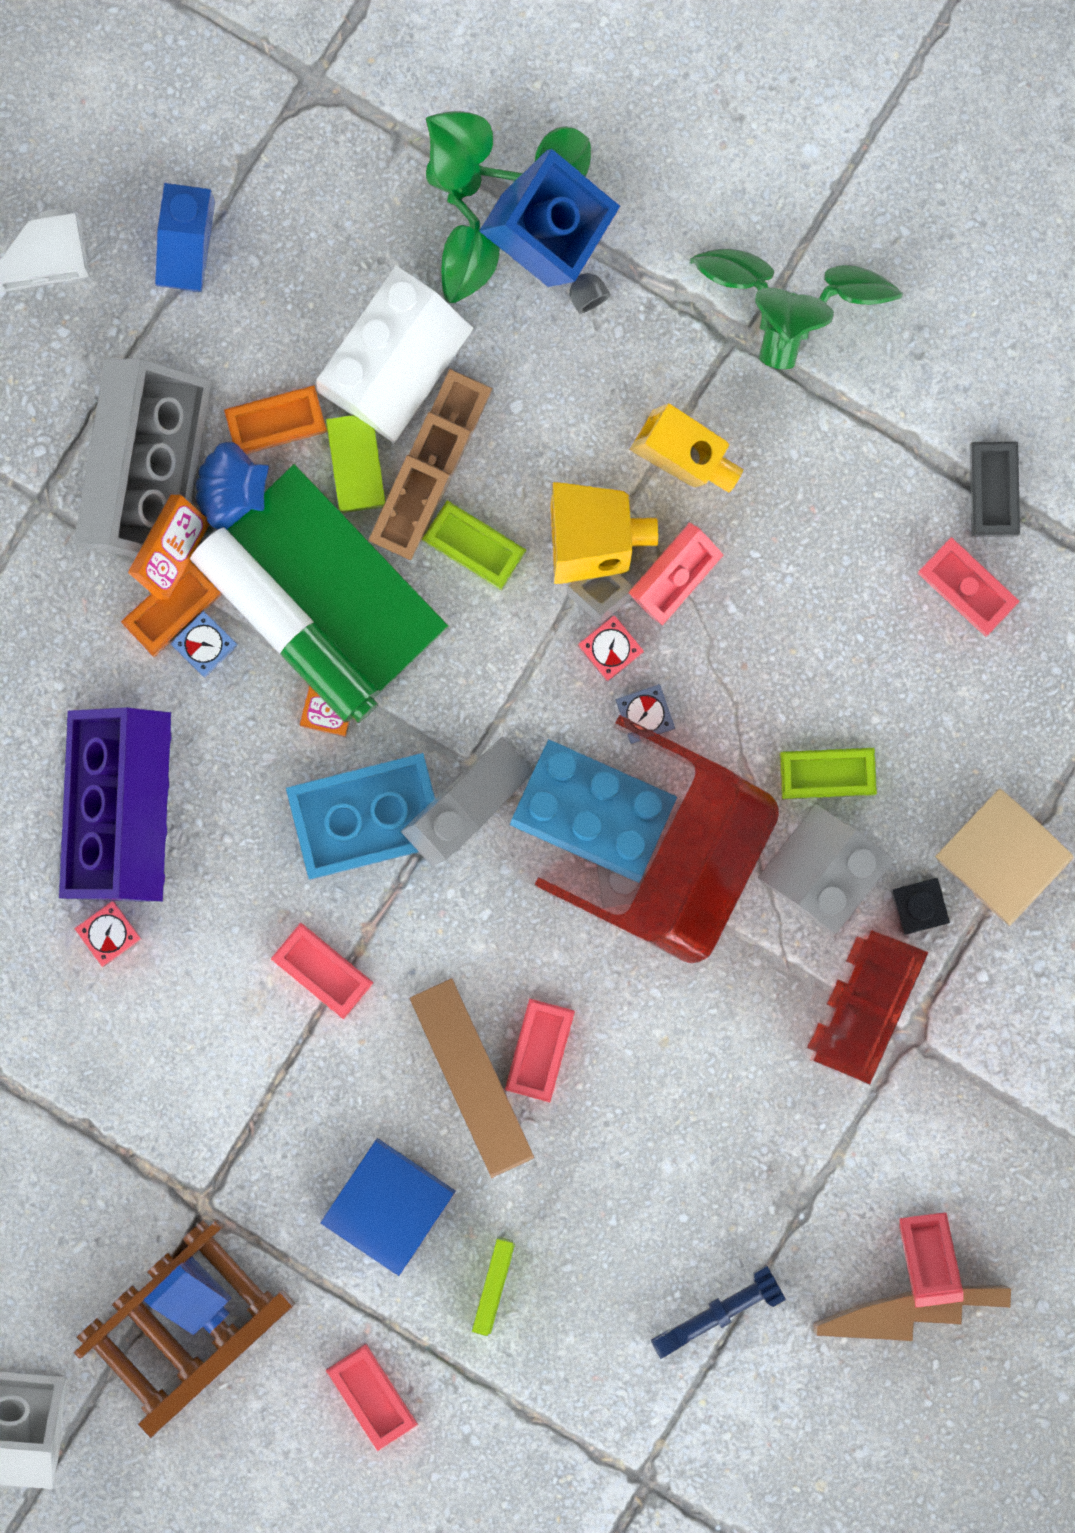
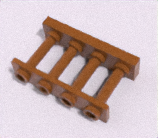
[73,1220,295,1438]

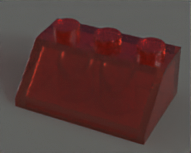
[807,930,929,1085]

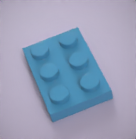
[509,739,677,883]
[286,753,435,880]

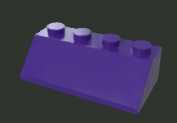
[59,707,172,902]

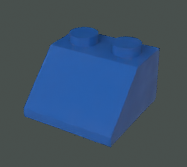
[479,149,621,287]

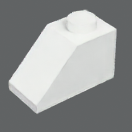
[0,209,90,292]

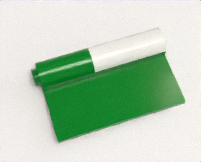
[190,464,449,723]

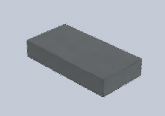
[969,442,1020,537]

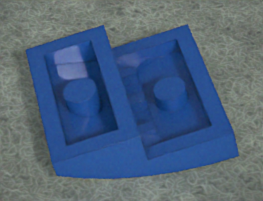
[320,1138,456,1276]

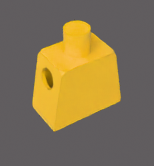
[629,403,744,493]
[550,482,658,584]

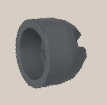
[569,273,611,314]

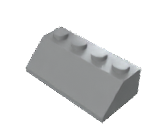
[74,358,212,557]

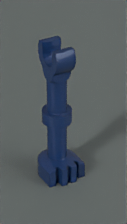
[651,1265,786,1359]

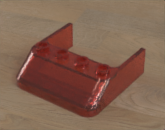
[534,715,779,963]

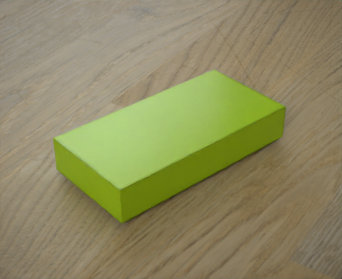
[326,415,385,513]
[422,500,526,591]
[779,747,877,800]
[472,1236,515,1336]

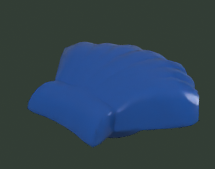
[196,442,269,530]

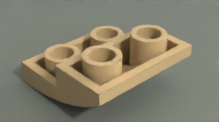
[935,788,1074,926]

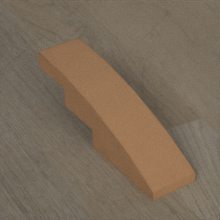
[368,369,494,560]
[409,978,535,1178]
[813,1285,1011,1341]

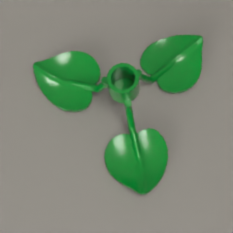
[426,111,591,303]
[690,249,903,370]

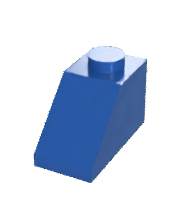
[155,183,215,292]

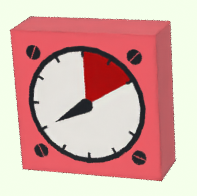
[578,615,644,682]
[74,901,142,967]

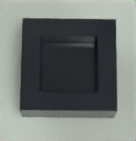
[890,877,950,935]

